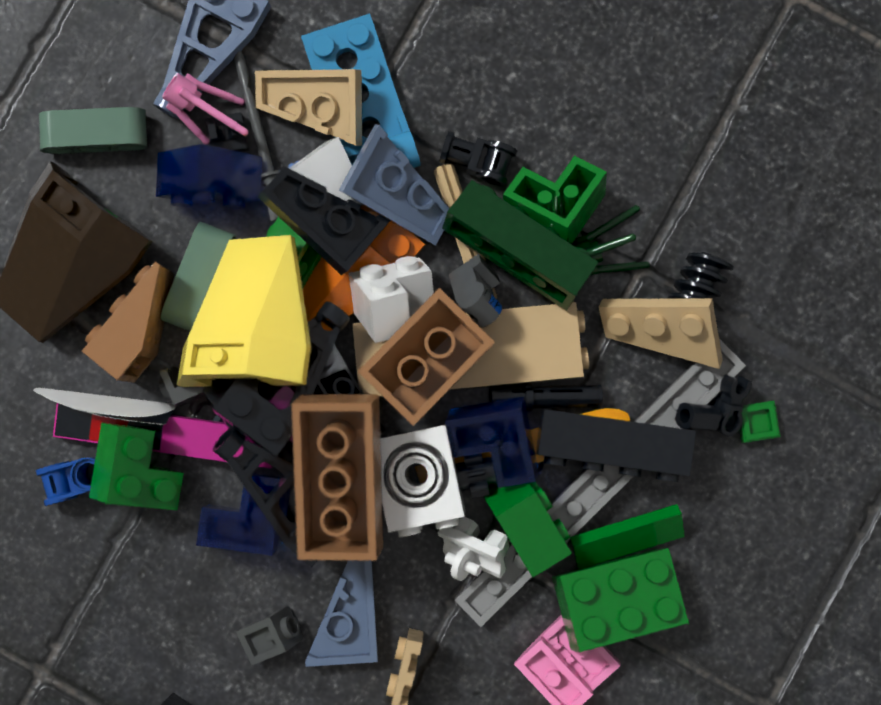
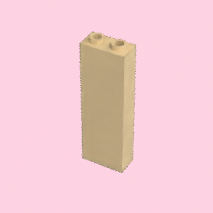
[352,302,589,397]

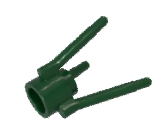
[573,205,650,276]

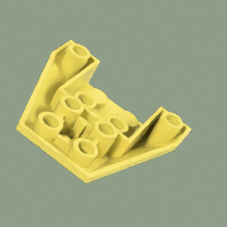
[177,235,311,387]

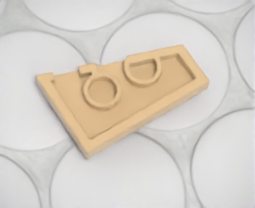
[255,69,362,146]

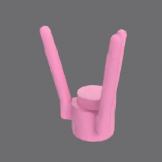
[162,73,248,145]

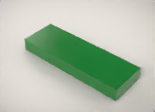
[570,504,685,569]

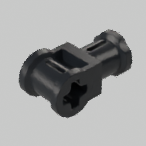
[439,131,518,186]

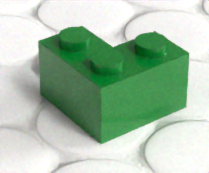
[503,155,607,244]
[89,422,184,510]
[483,469,572,577]

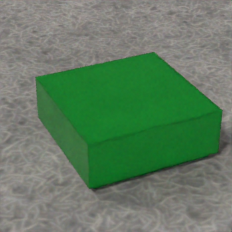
[739,400,781,443]

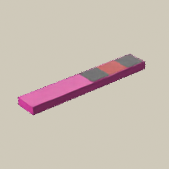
[53,403,273,469]

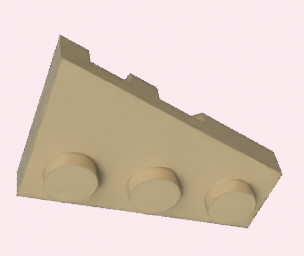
[599,298,723,369]
[386,628,424,705]

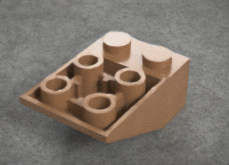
[82,262,175,383]

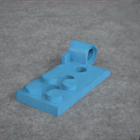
[301,14,421,168]

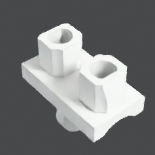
[438,517,510,581]

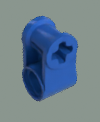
[35,457,95,506]

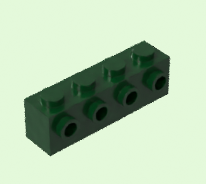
[442,180,599,311]

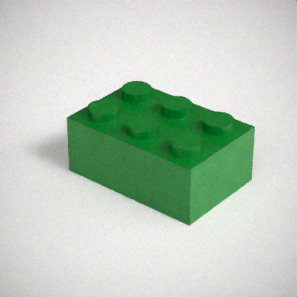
[552,548,689,652]

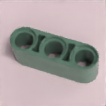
[39,107,147,154]
[161,221,236,332]

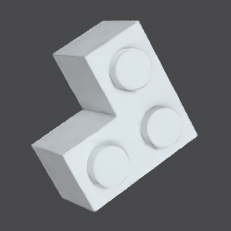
[349,256,434,343]

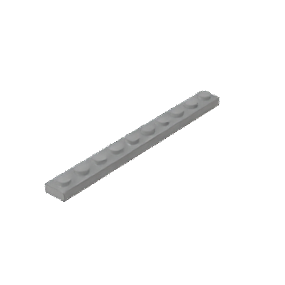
[454,339,746,627]

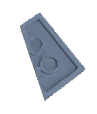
[338,124,450,246]

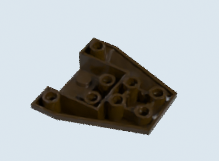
[0,161,153,343]

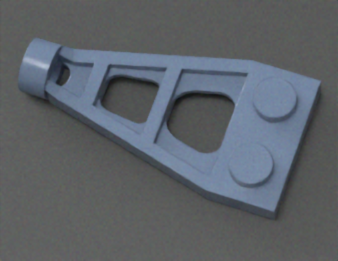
[153,0,272,120]

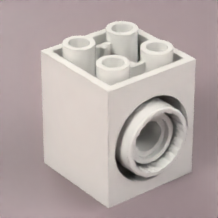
[380,425,466,537]

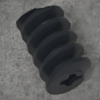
[667,252,734,309]

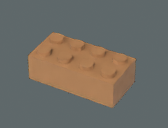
[292,394,383,561]

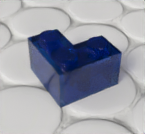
[156,144,262,209]
[445,396,538,488]
[196,473,286,556]

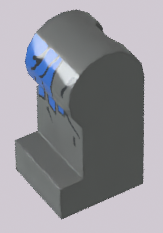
[449,254,502,328]

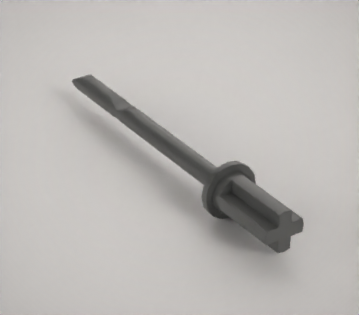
[234,51,281,222]

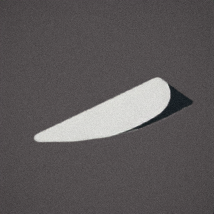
[33,388,176,425]

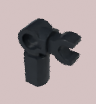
[675,374,752,437]

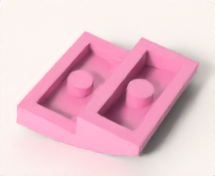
[514,615,621,705]

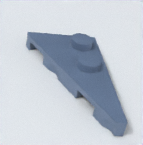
[305,560,378,667]

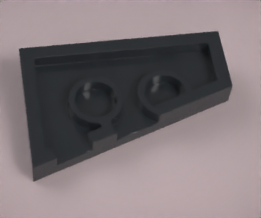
[257,166,391,275]

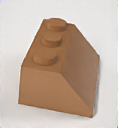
[357,288,495,426]

